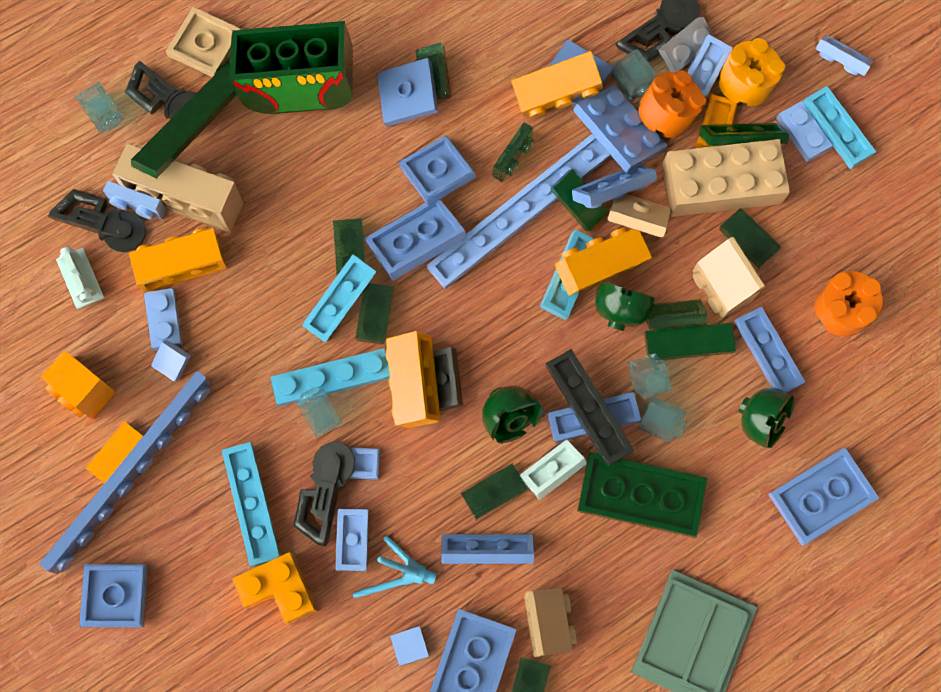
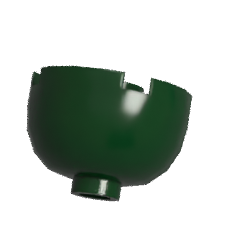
[595,281,655,331]
[482,385,543,444]
[739,388,795,449]

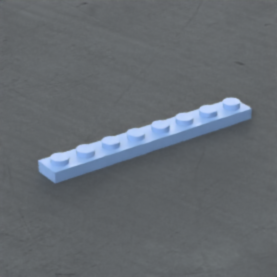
[427,134,612,290]

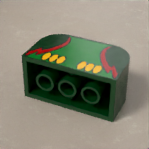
[229,21,353,114]

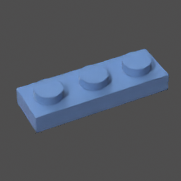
[572,165,657,208]
[734,306,806,393]
[547,392,641,443]
[442,534,534,564]

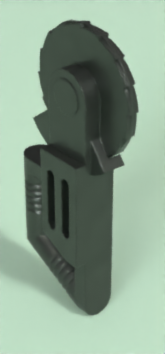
[616,0,700,64]
[125,61,197,119]
[48,189,146,253]
[293,442,356,546]

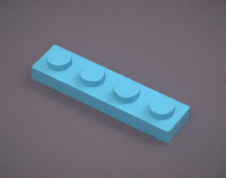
[270,348,390,407]
[222,442,281,567]

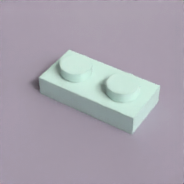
[520,439,587,500]

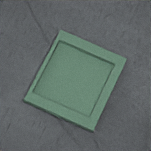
[630,570,757,692]

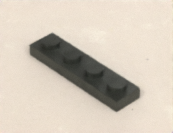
[545,349,634,467]

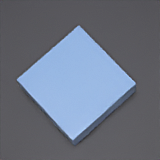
[151,340,191,382]
[349,447,380,480]
[390,626,429,666]

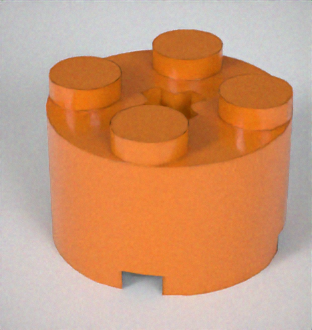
[638,70,706,138]
[815,271,883,337]

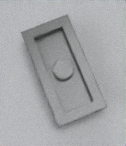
[658,17,715,72]

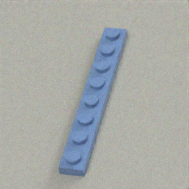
[39,371,211,574]

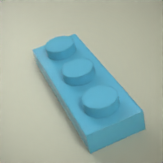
[803,86,876,170]
[539,229,594,320]
[302,254,377,342]

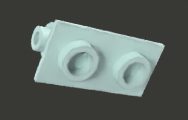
[56,247,104,310]

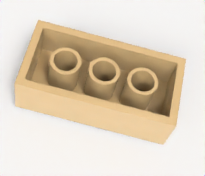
[662,139,790,217]
[112,144,244,233]

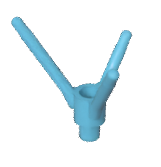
[353,536,436,598]

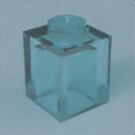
[612,49,657,100]
[75,82,124,134]
[627,354,672,399]
[297,387,342,437]
[637,396,687,443]

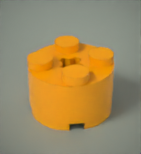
[719,38,785,107]

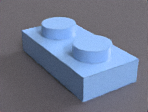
[687,34,733,98]
[816,34,873,76]
[776,101,833,162]
[103,181,166,219]
[144,288,183,351]
[335,509,369,572]

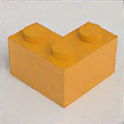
[40,350,116,419]
[232,552,318,624]

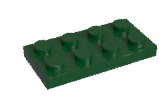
[577,452,707,538]

